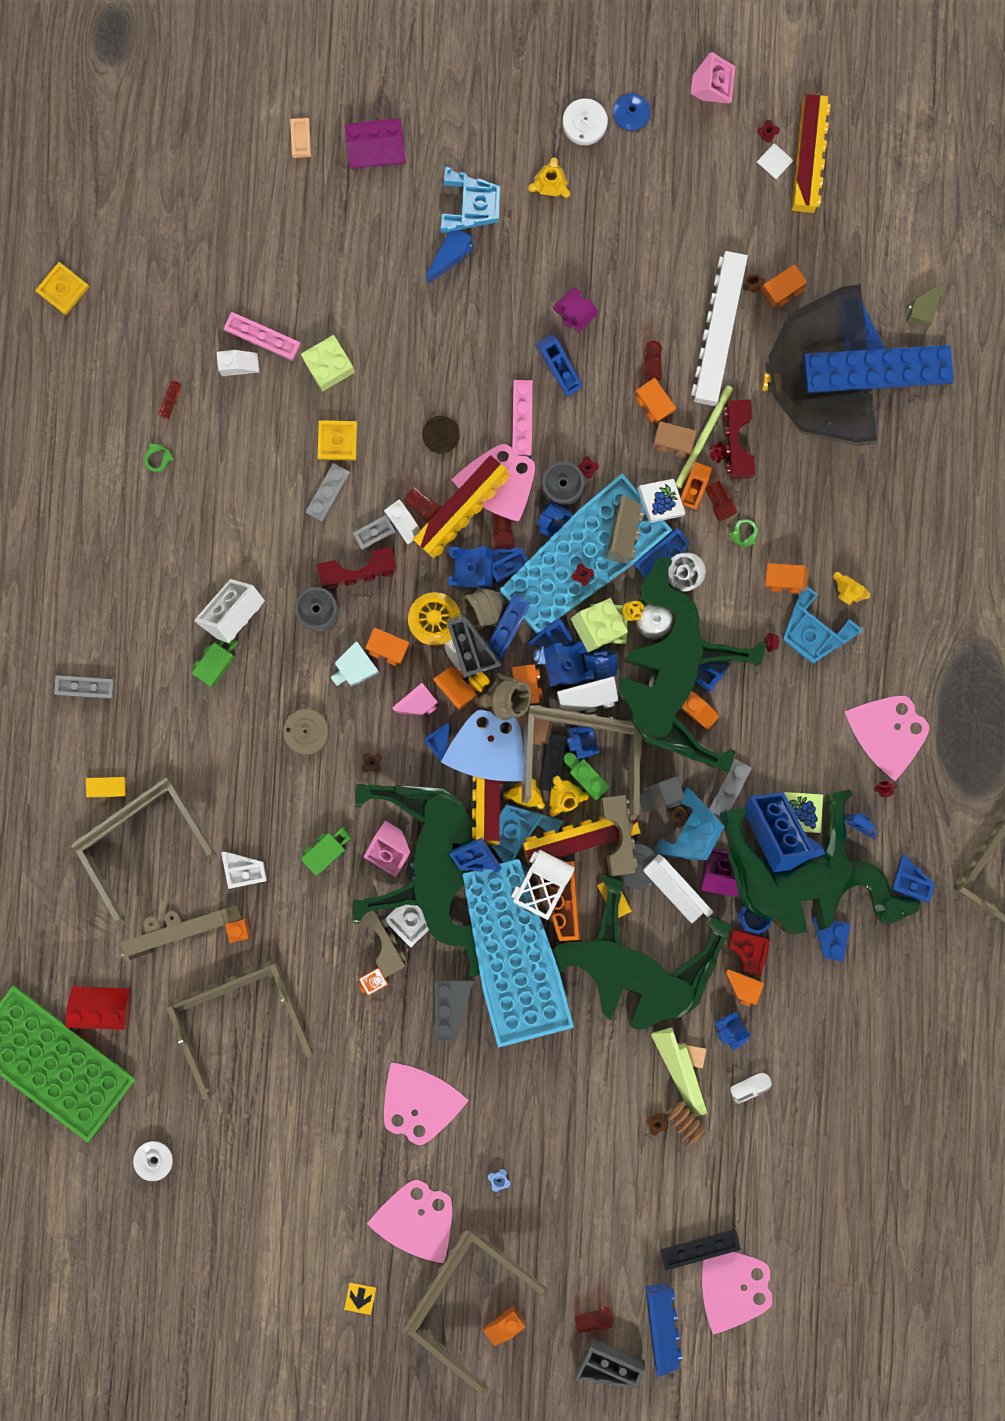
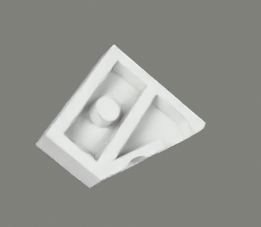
[221,852,267,889]

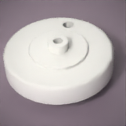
[562,98,608,145]

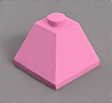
[691,52,736,104]
[392,683,438,715]
[363,820,410,877]

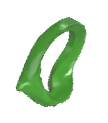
[144,443,174,472]
[729,519,758,547]

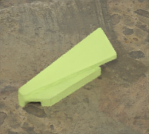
[651,1027,707,1117]

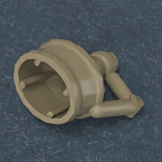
[463,586,525,630]
[477,673,531,720]

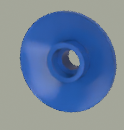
[613,93,650,131]

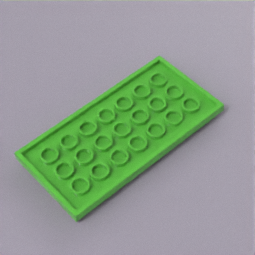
[0,985,137,1143]

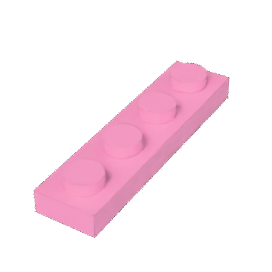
[224,312,301,361]
[512,380,533,457]

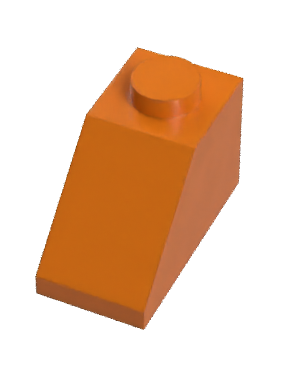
[681,462,712,510]
[680,692,719,731]
[724,968,764,1007]
[482,1305,526,1346]

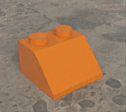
[433,666,477,711]

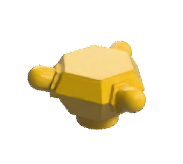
[528,158,570,198]
[833,572,870,605]
[549,776,589,817]
[503,779,545,810]

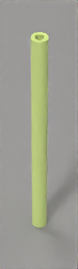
[676,385,733,489]

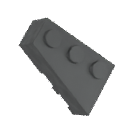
[447,613,501,677]
[640,776,685,812]
[435,979,474,1041]
[575,1337,645,1389]

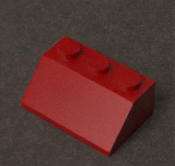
[66,986,131,1030]

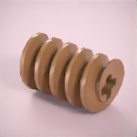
[666,1101,706,1146]

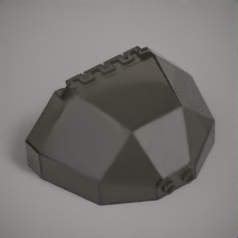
[765,284,877,446]

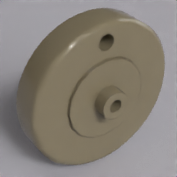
[283,709,330,755]

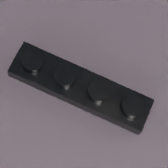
[660,1229,741,1271]

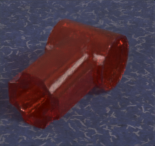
[643,340,662,381]
[705,481,737,522]
[404,487,442,522]
[493,513,514,549]
[575,1307,614,1333]

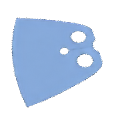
[441,710,523,781]

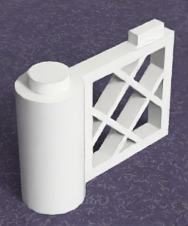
[511,850,575,920]

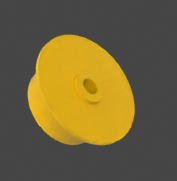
[408,592,461,646]

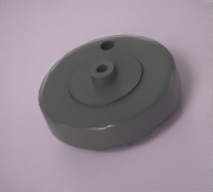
[617,842,658,889]

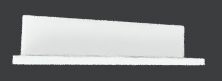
[643,854,713,923]

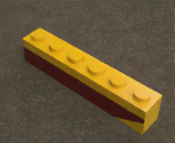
[791,94,830,213]
[413,455,511,559]
[472,727,500,845]
[521,814,640,866]

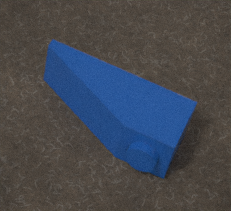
[426,230,474,283]
[535,335,583,397]

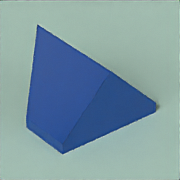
[528,618,575,649]
[695,662,731,693]
[424,724,450,761]

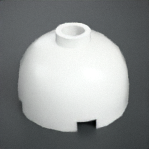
[669,553,706,592]
[636,604,674,640]

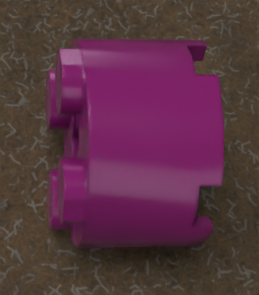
[553,287,598,333]

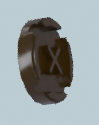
[422,416,460,454]

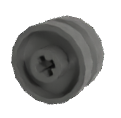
[542,461,584,508]
[295,587,339,632]

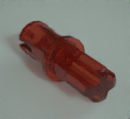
[158,381,181,419]

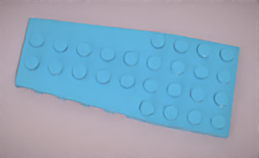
[500,474,672,633]
[463,859,574,1048]

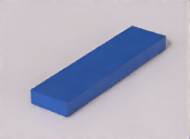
[488,594,531,669]

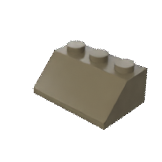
[605,495,644,564]

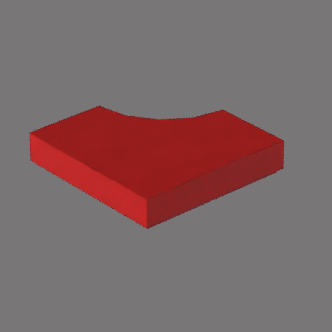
[728,929,770,976]

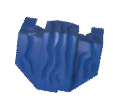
[537,502,573,537]
[584,645,618,680]
[567,726,600,760]
[737,906,771,934]
[714,1012,751,1051]

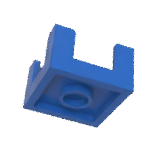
[448,547,494,588]
[543,642,594,687]

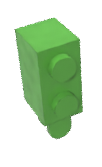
[192,639,239,688]
[564,753,610,801]
[301,826,354,876]

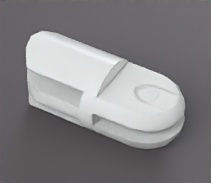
[730,1073,772,1104]

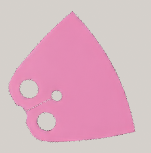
[451,444,535,521]
[845,696,929,781]
[384,1063,469,1145]
[367,1180,452,1263]
[702,1252,772,1335]

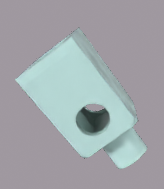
[331,642,379,686]

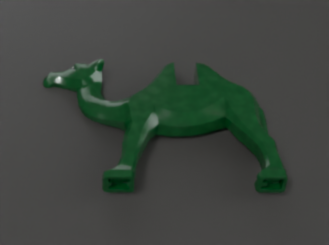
[617,557,766,773]
[352,784,480,977]
[720,790,920,935]
[552,873,732,1030]

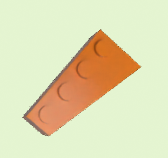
[539,861,581,941]

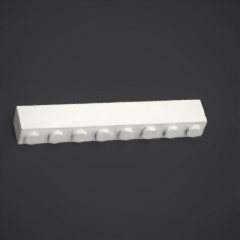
[691,251,748,406]

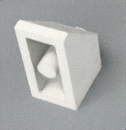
[217,350,259,376]
[384,499,421,545]

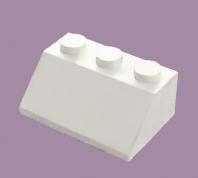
[194,579,265,643]
[556,677,618,714]

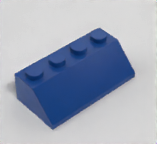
[745,792,816,872]
[645,1283,682,1377]

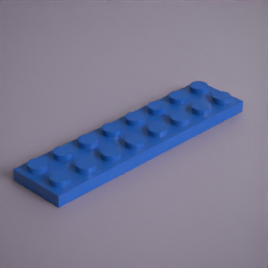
[803,345,954,393]

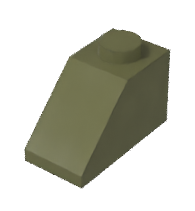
[905,286,942,328]

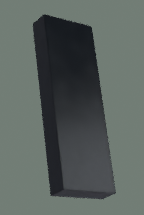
[540,733,567,791]

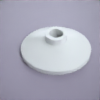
[133,1141,173,1181]

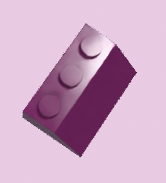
[344,118,406,169]
[701,848,764,897]

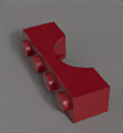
[723,400,755,480]
[317,547,398,591]

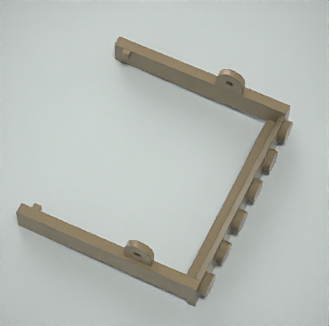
[521,705,640,820]
[71,778,218,926]
[954,812,1005,924]
[119,905,242,962]
[166,960,313,1100]
[403,1230,550,1394]

